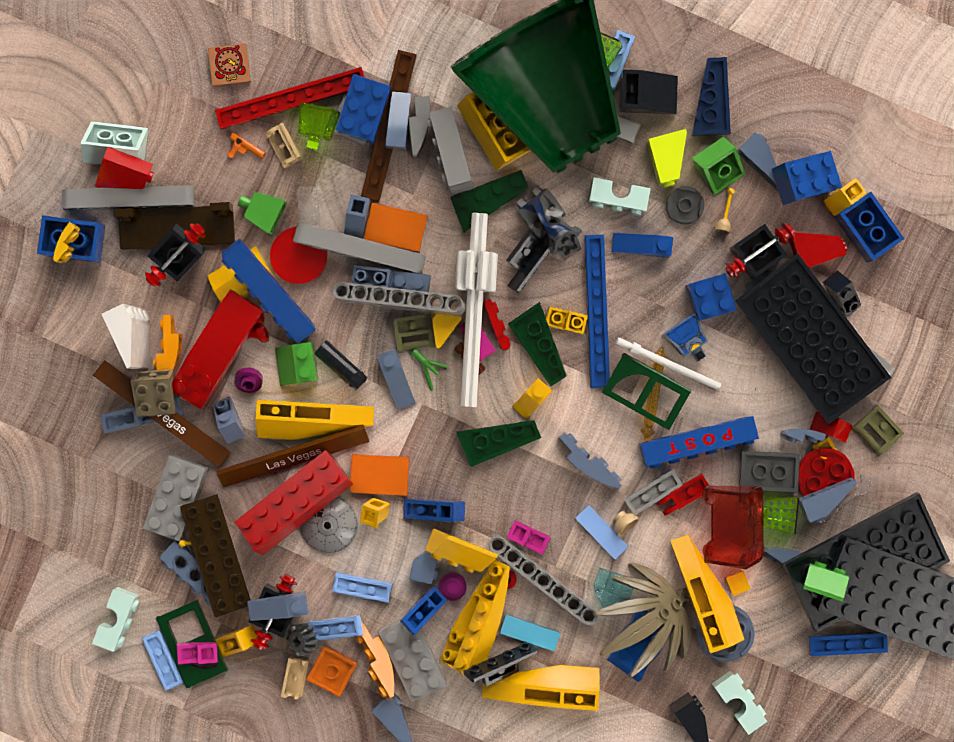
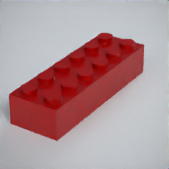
[235,450,353,555]

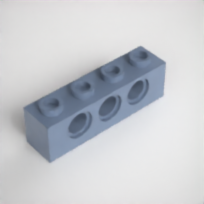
[159,540,211,607]

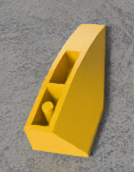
[255,400,375,440]
[670,535,745,653]
[439,560,510,674]
[482,665,600,711]

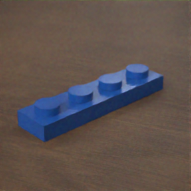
[808,632,888,656]

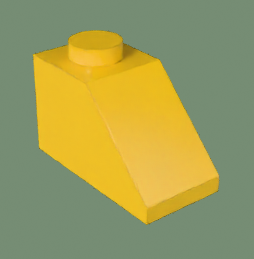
[824,178,866,216]
[432,313,462,349]
[512,378,552,419]
[215,624,257,657]

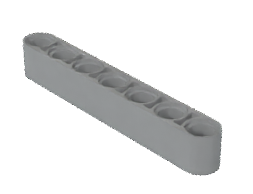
[62,186,195,210]
[293,222,426,274]
[333,282,466,316]
[489,535,598,626]

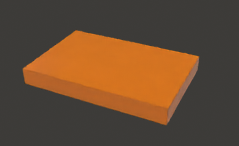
[364,203,428,253]
[350,454,410,496]

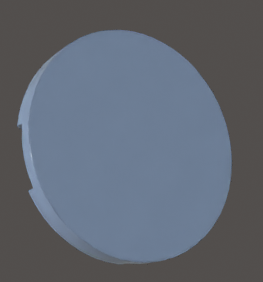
[696,605,755,662]

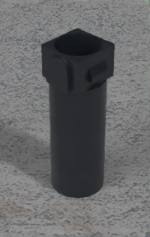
[314,340,367,391]

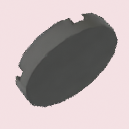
[666,186,704,224]

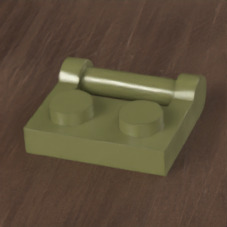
[393,313,436,353]
[851,405,904,457]

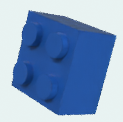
[686,273,736,321]

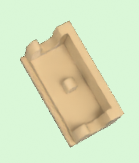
[266,122,302,169]
[281,655,310,699]

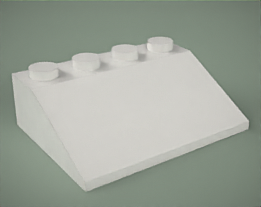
[102,304,150,370]

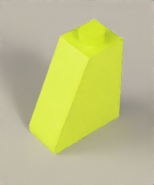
[647,129,687,188]

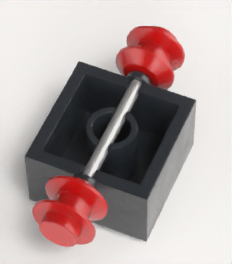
[145,223,206,286]
[725,223,795,279]
[248,574,297,650]

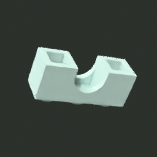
[588,178,651,215]
[92,587,139,652]
[712,671,767,735]

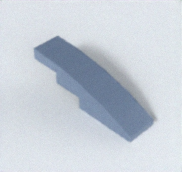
[100,397,184,434]

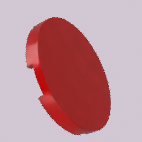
[270,227,328,284]
[798,447,855,496]

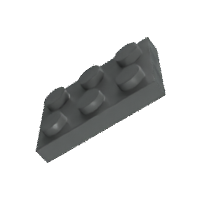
[739,451,800,492]

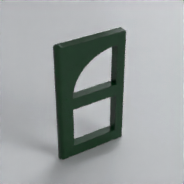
[602,353,692,430]
[156,599,228,688]

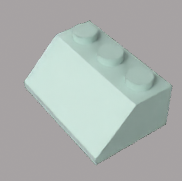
[80,121,148,164]

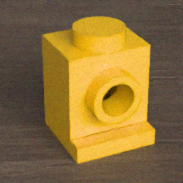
[360,498,390,528]

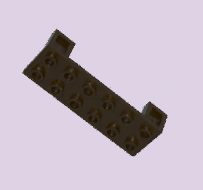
[113,202,235,250]
[180,494,251,617]

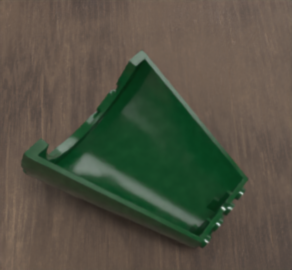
[451,0,621,173]

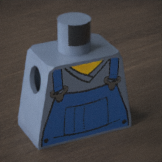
[662,313,708,362]

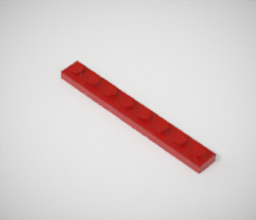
[215,67,364,130]

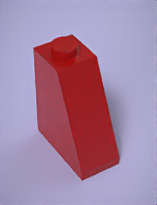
[95,147,154,189]
[788,232,847,268]

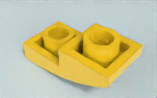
[53,222,81,264]
[546,306,588,334]

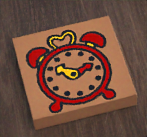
[208,43,251,87]

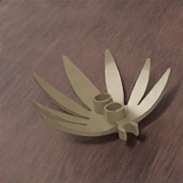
[593,563,691,677]

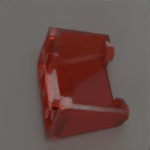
[702,485,764,570]

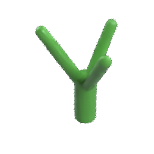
[411,349,447,391]

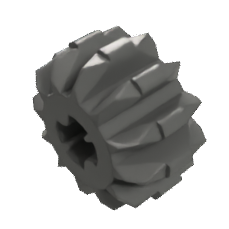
[286,623,319,657]

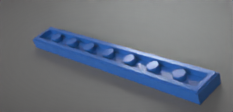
[584,234,610,388]

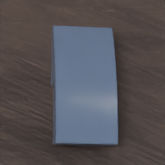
[781,429,826,443]

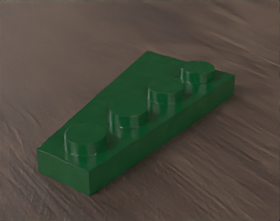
[450,170,528,233]
[508,302,567,387]
[456,420,541,467]

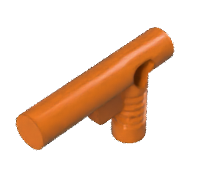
[227,133,266,159]

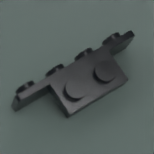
[506,230,550,293]
[463,642,538,686]

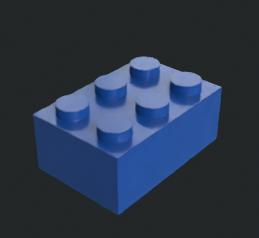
[336,74,391,144]
[772,151,842,205]
[834,192,905,263]
[37,215,106,263]

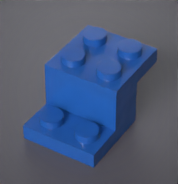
[607,610,662,682]

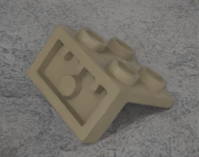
[131,369,176,417]

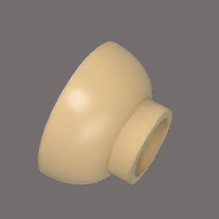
[613,511,639,537]

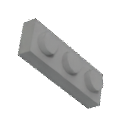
[624,469,683,515]

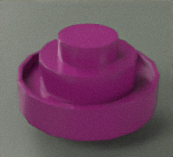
[234,367,263,393]
[439,572,467,601]

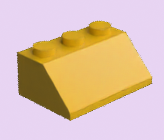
[207,246,276,302]
[425,528,498,573]

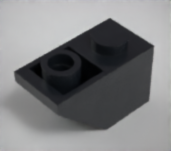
[823,270,861,317]

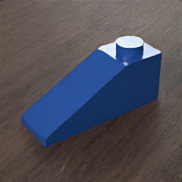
[612,233,673,258]
[403,499,465,522]
[400,586,447,635]

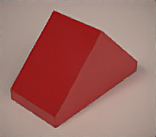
[810,412,852,443]

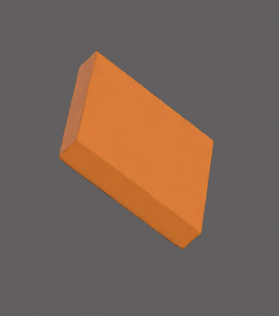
[306,644,358,697]

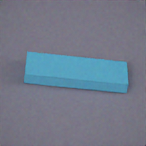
[500,614,560,651]

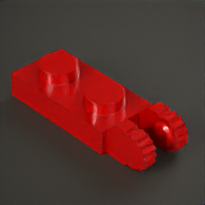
[483,299,511,350]
[656,473,712,516]

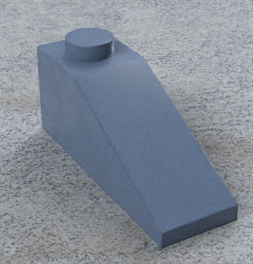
[737,132,778,191]
[377,349,415,410]
[797,478,857,524]
[247,591,309,621]
[371,693,413,742]

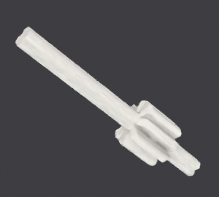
[455,213,498,407]

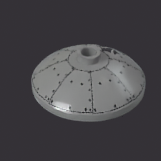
[300,497,358,553]

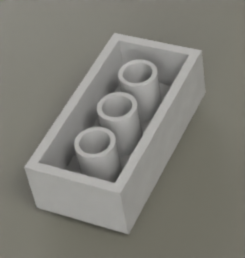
[427,106,474,195]
[143,454,210,541]
[378,618,447,703]

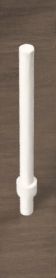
[616,338,721,390]

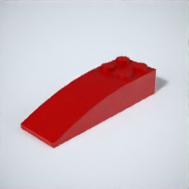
[172,289,263,410]

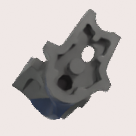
[516,186,582,260]

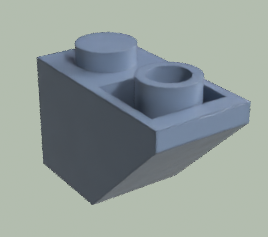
[344,195,371,239]
[213,397,245,444]
[409,551,439,584]

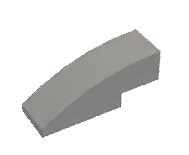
[409,96,431,159]

